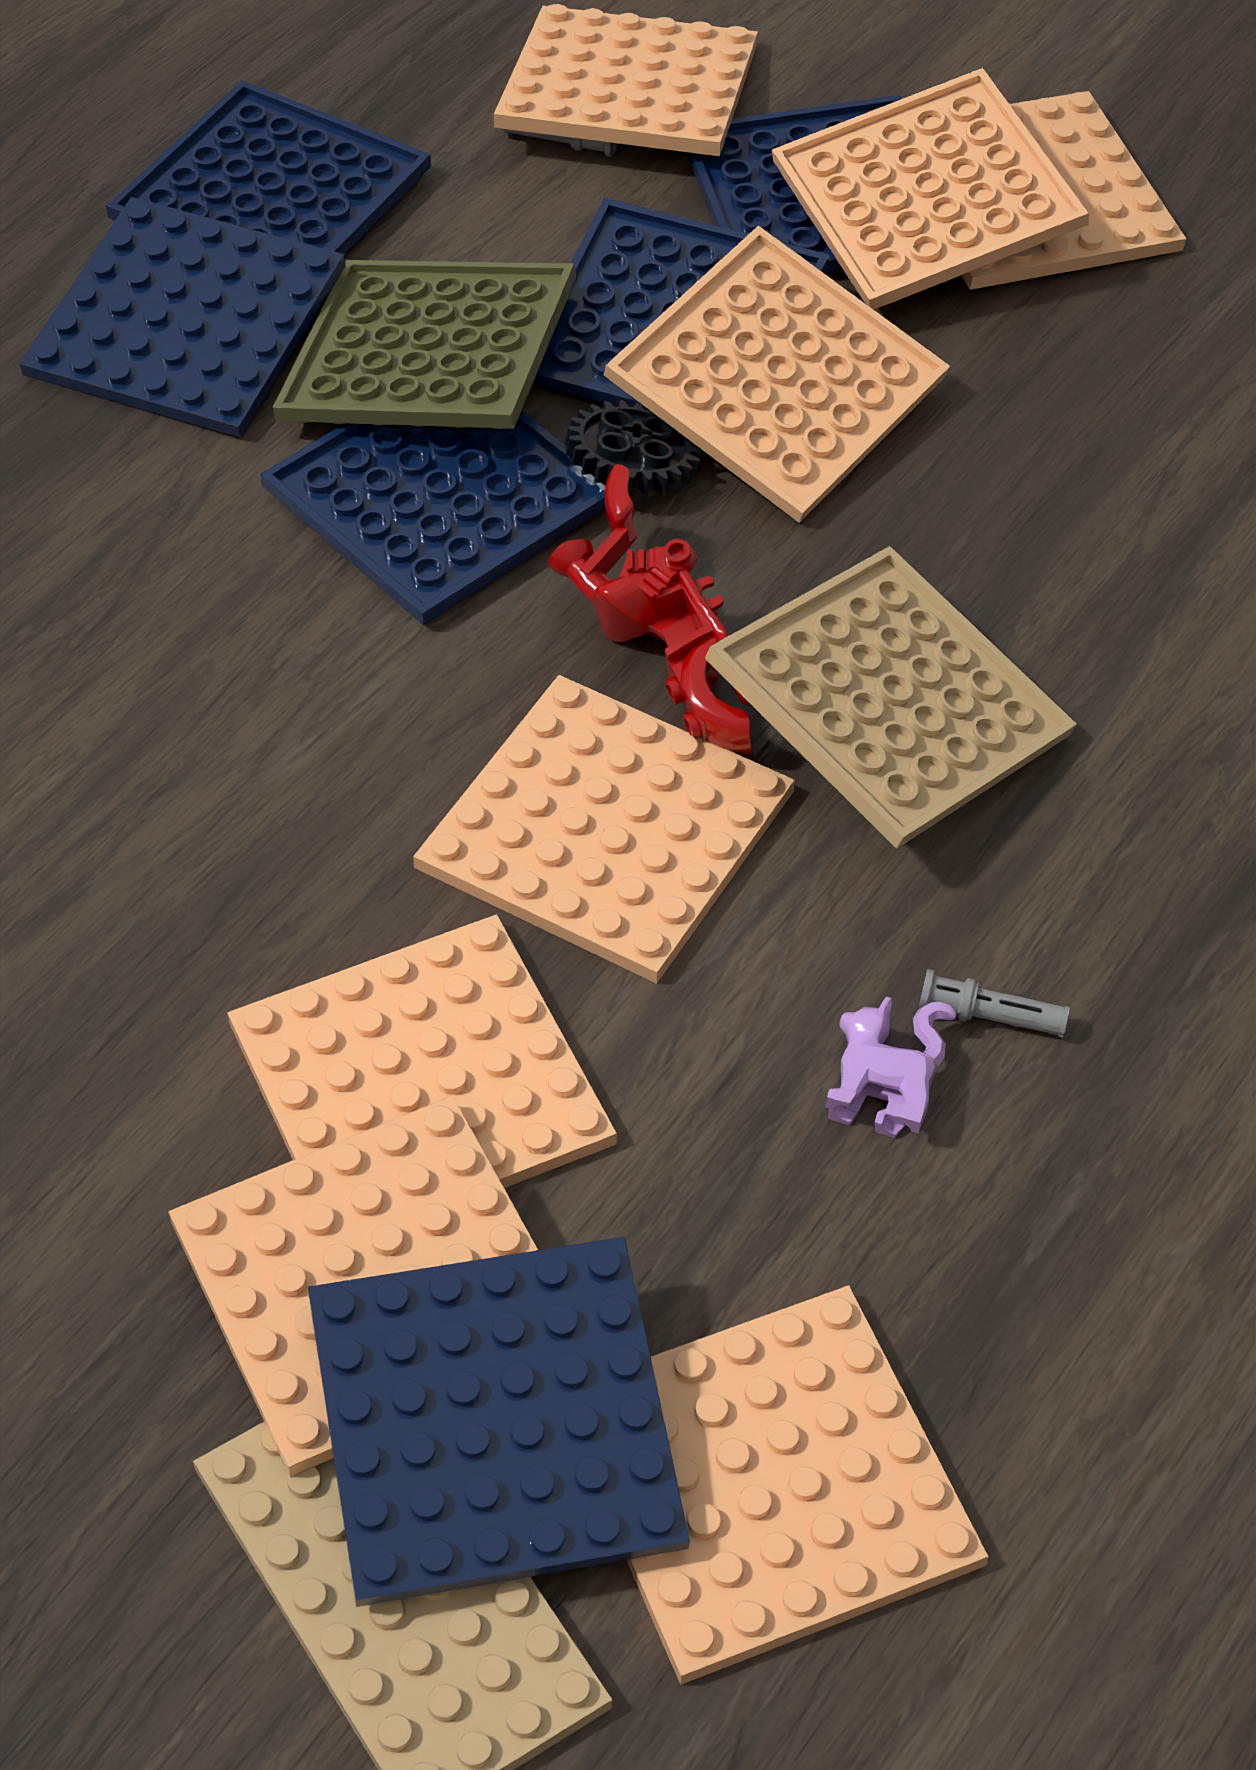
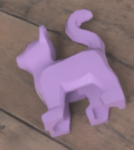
[825,997,956,1138]

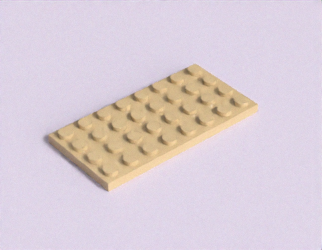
[193,1422,612,1770]

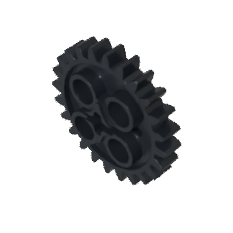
[565,400,703,496]

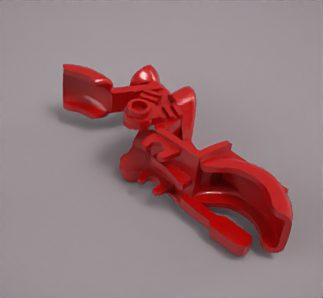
[548,464,753,758]

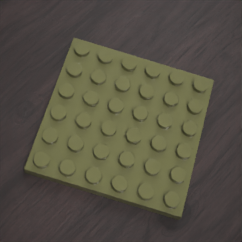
[273,260,576,429]

